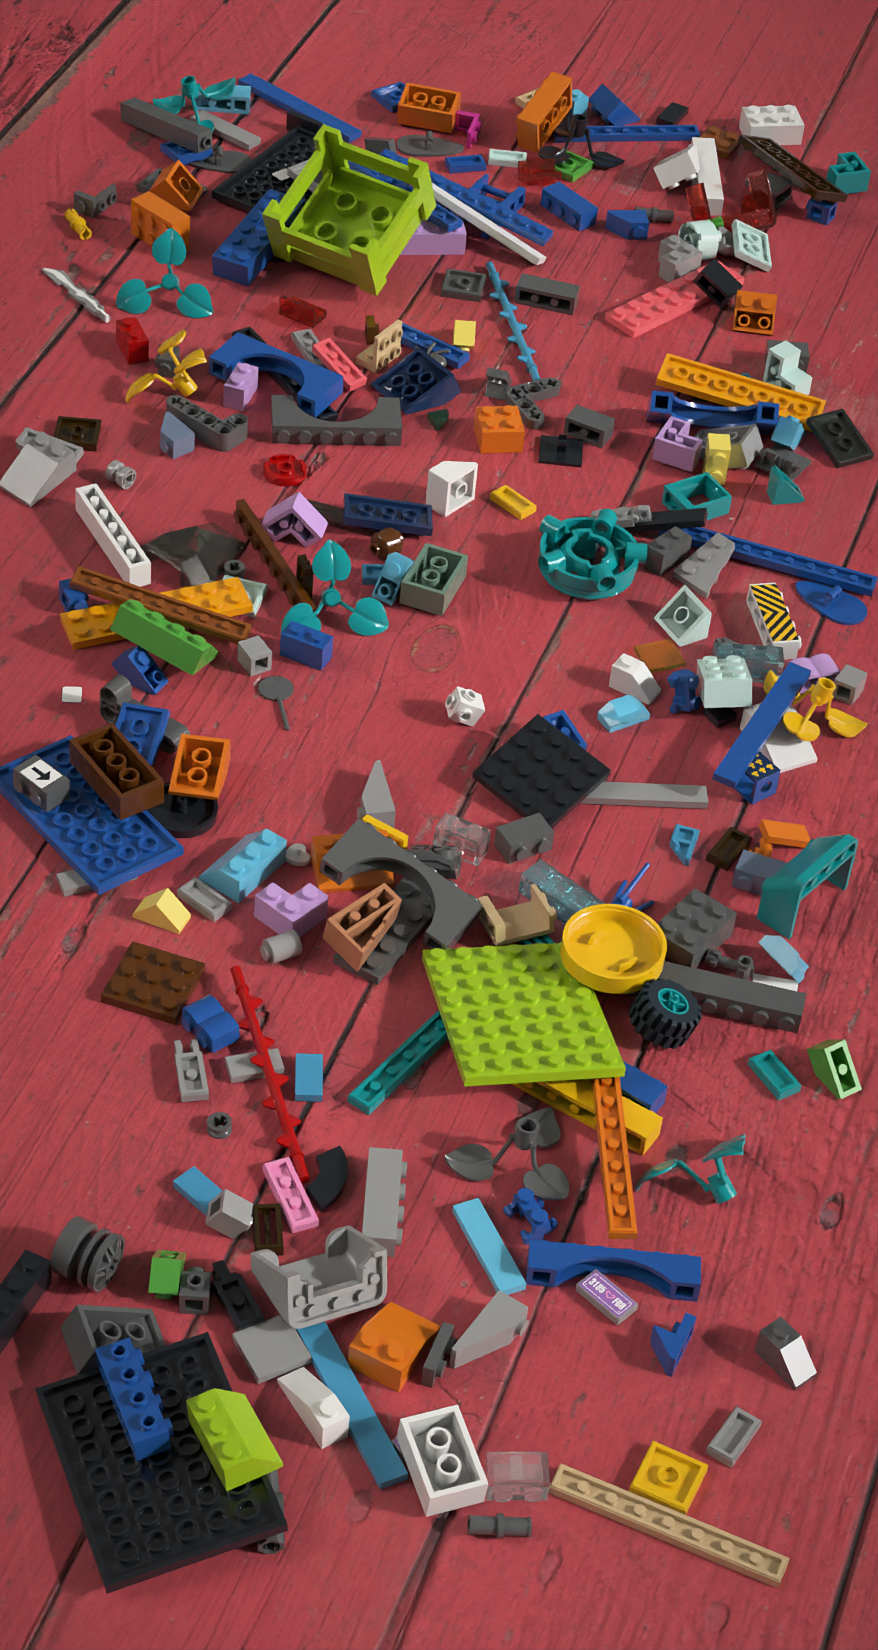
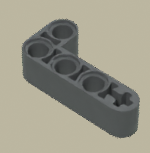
[166,395,248,452]
[100,674,190,754]

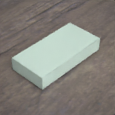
[488,149,527,168]

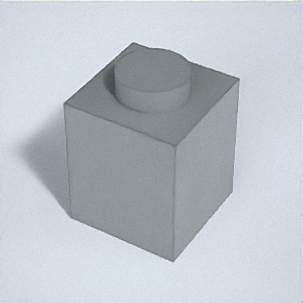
[237,635,272,677]
[832,664,868,706]
[205,1189,253,1239]

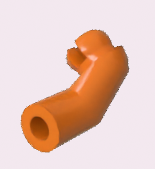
[749,837,772,858]

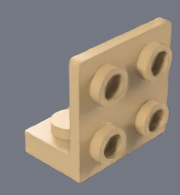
[355,319,403,373]

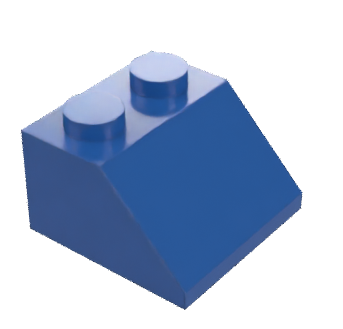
[589,83,640,126]

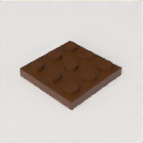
[101,941,206,1025]

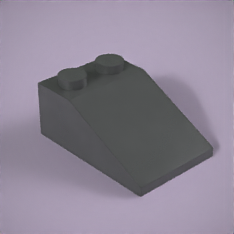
[61,1305,166,1375]

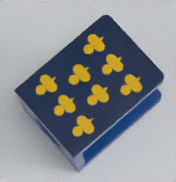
[735,751,781,805]

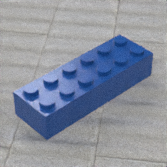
[212,189,305,286]

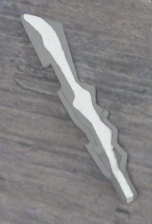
[42,268,111,323]

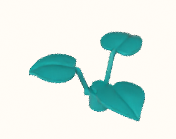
[153,76,236,132]
[116,228,214,318]
[281,539,389,636]
[635,1134,746,1204]

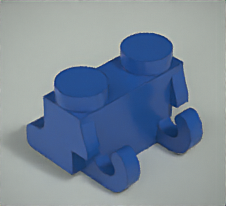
[667,669,701,713]
[503,1188,558,1245]

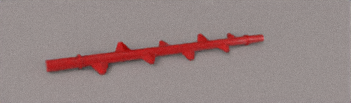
[230,965,310,1183]

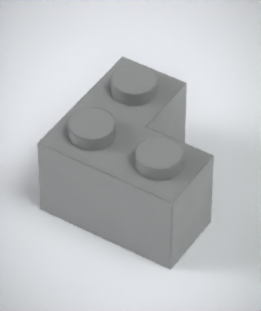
[658,234,703,283]

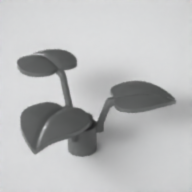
[445,1107,569,1200]

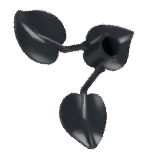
[538,114,625,169]

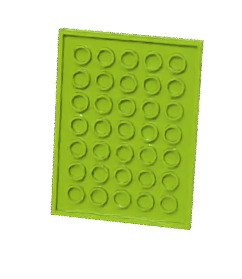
[422,942,626,1087]

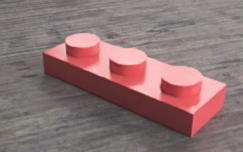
[312,337,367,392]

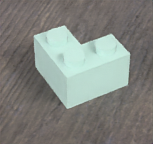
[763,341,813,395]

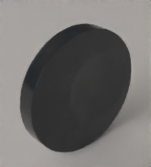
[147,782,218,838]

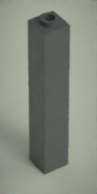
[120,97,212,153]

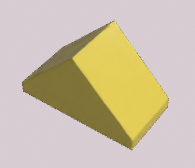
[133,888,191,934]

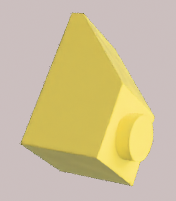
[453,320,476,352]

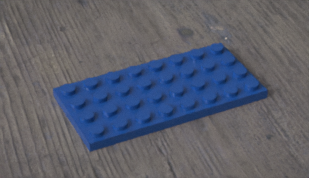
[0,735,184,895]

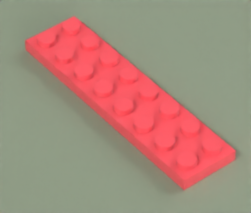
[605,261,745,338]

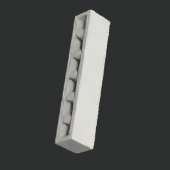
[687,137,724,216]
[75,483,151,587]

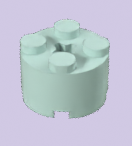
[678,220,722,260]

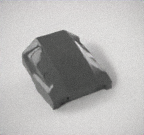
[405,845,461,879]

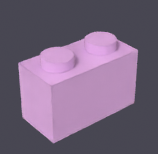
[223,362,258,411]

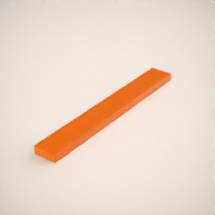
[591,1077,637,1239]

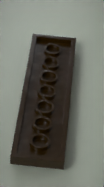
[738,134,848,204]

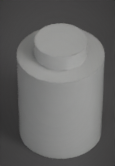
[260,930,302,964]

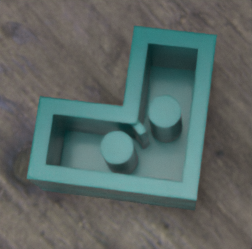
[827,152,871,194]

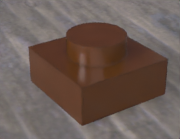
[365,315,379,345]

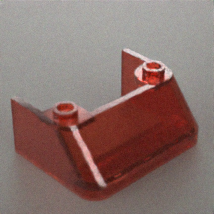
[685,169,777,233]

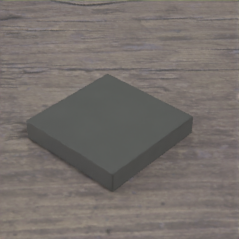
[440,268,486,302]

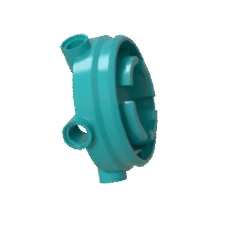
[538,508,647,600]

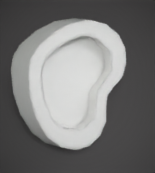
[286,843,310,866]

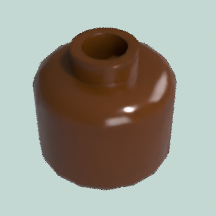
[370,527,404,560]

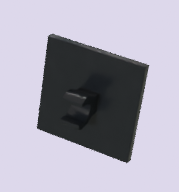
[539,434,583,467]

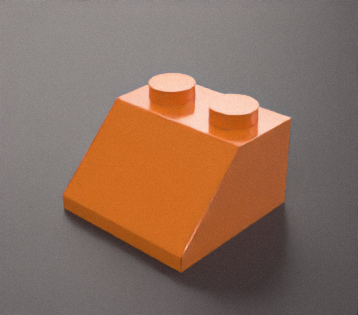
[149,159,204,211]

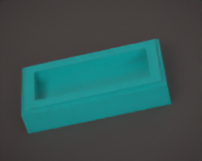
[748,1049,802,1101]

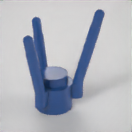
[609,862,655,912]

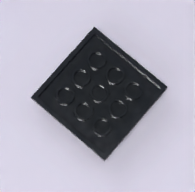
[472,714,611,829]

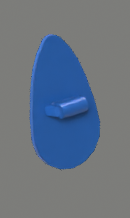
[795,581,867,625]

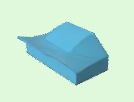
[597,694,650,733]
[758,935,809,984]

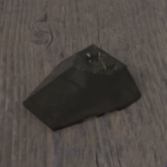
[140,522,245,588]

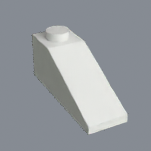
[277,1367,350,1449]

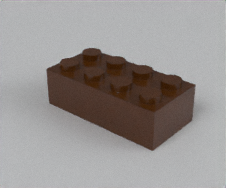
[69,723,164,820]

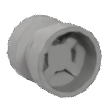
[105,460,136,489]

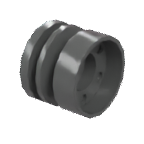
[50,1216,125,1292]

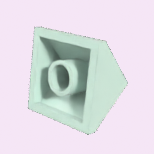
[654,585,712,647]

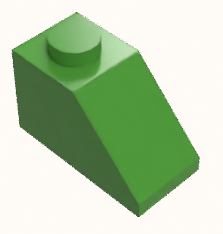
[807,1039,862,1099]
[149,1249,186,1299]

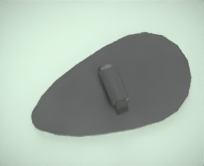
[396,131,464,157]
[187,146,251,174]

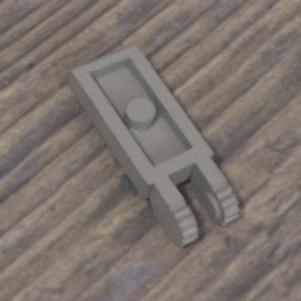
[174,1039,209,1102]

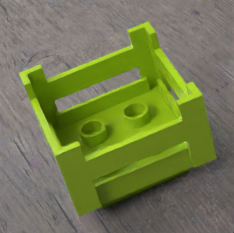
[262,124,436,296]

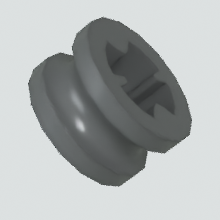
[224,560,245,579]
[207,1112,232,1139]

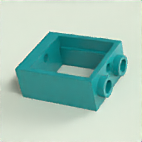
[662,472,732,521]

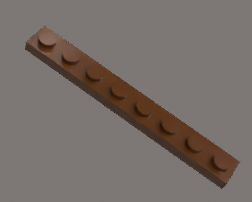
[234,499,316,612]

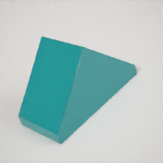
[767,465,805,505]

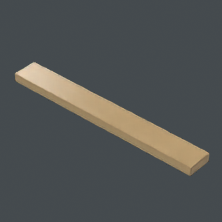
[548,1463,790,1588]

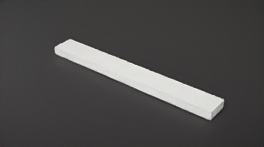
[432,183,547,265]

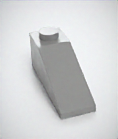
[357,760,396,828]
[449,1290,529,1369]

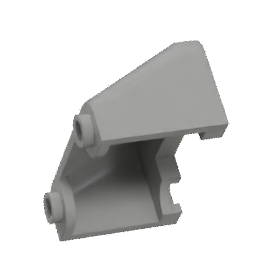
[250,1225,387,1329]

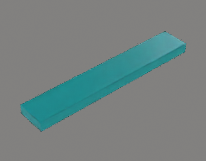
[347,1010,448,1115]

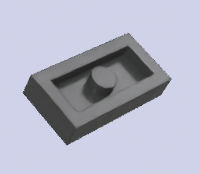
[421,1322,457,1388]

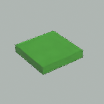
[541,148,594,183]

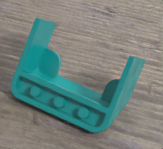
[756,834,858,939]

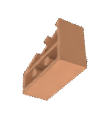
[322,883,402,972]

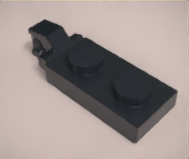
[211,1260,265,1332]

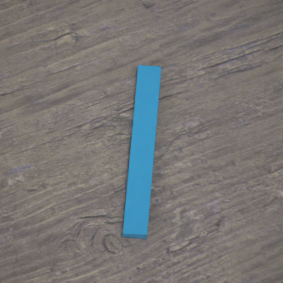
[296,1321,408,1490]

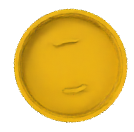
[560,904,667,994]

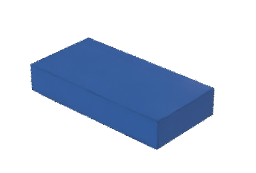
[445,154,486,173]

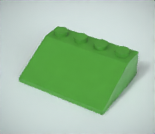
[110,599,219,676]

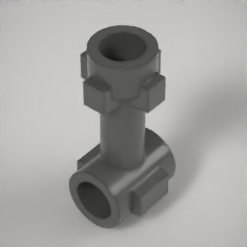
[705,949,755,980]

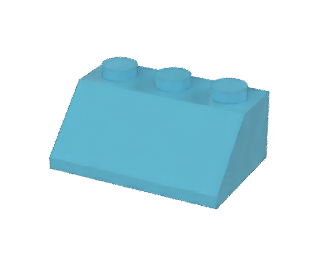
[199,829,287,903]

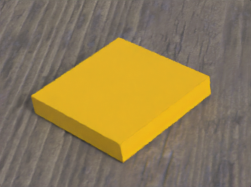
[629,1441,709,1515]

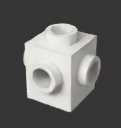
[445,686,485,727]

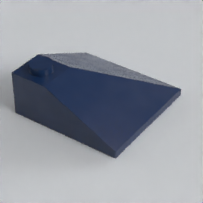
[370,347,461,415]

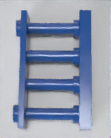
[447,174,526,239]

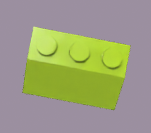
[186,1388,283,1491]

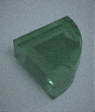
[427,409,449,431]

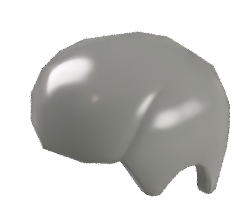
[717,226,735,256]

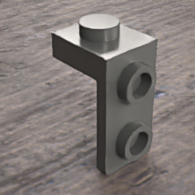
[74,184,117,219]

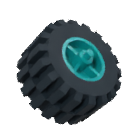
[628,978,702,1049]

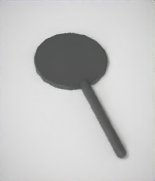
[258,676,294,731]

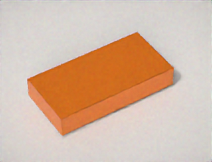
[758,819,811,848]

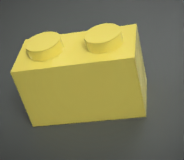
[702,433,731,485]

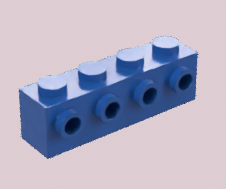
[95,1337,174,1461]

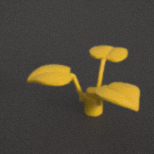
[126,329,207,404]
[764,670,868,742]

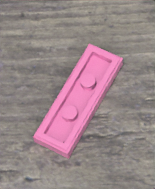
[262,1157,319,1233]

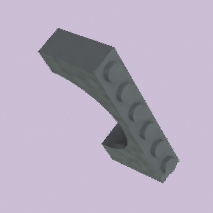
[271,395,402,446]
[319,818,482,950]

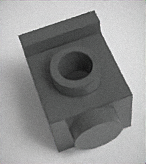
[155,344,180,378]
[179,1267,211,1315]

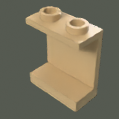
[478,884,557,946]

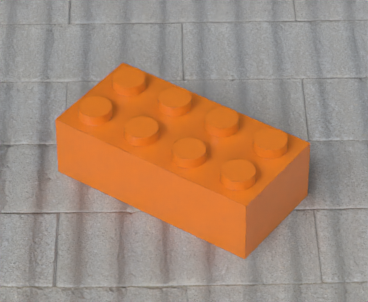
[516,71,572,153]

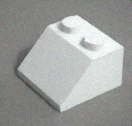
[426,461,478,517]

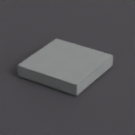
[232,1315,312,1384]

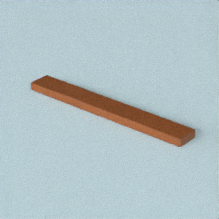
[69,566,252,644]

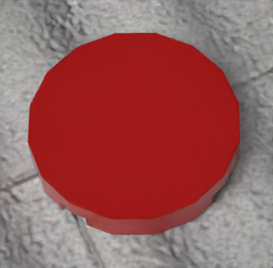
[263,454,307,487]

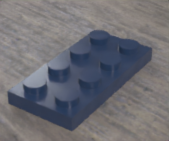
[343,493,433,536]

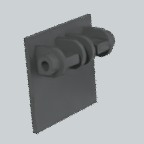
[754,444,812,481]

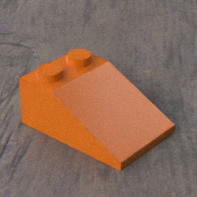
[168,734,230,800]
[348,1301,441,1392]

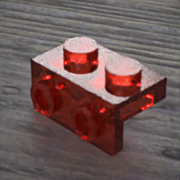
[518,158,562,185]
[279,295,327,328]

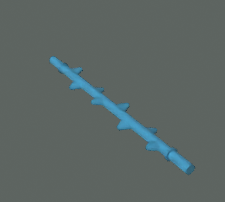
[485,262,540,381]

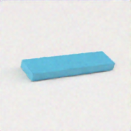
[452,1198,526,1295]

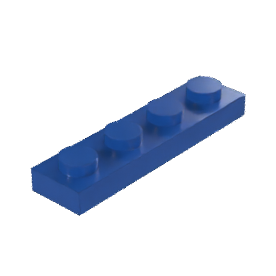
[401,323,470,369]

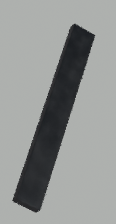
[232,326,338,422]

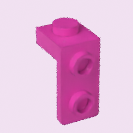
[455,110,482,148]

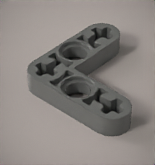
[505,377,561,430]

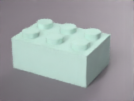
[697,655,752,708]

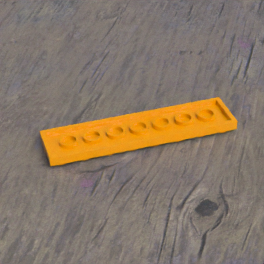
[655,353,826,432]
[60,577,253,650]

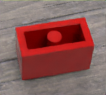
[116,317,149,364]

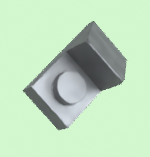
[485,367,513,400]

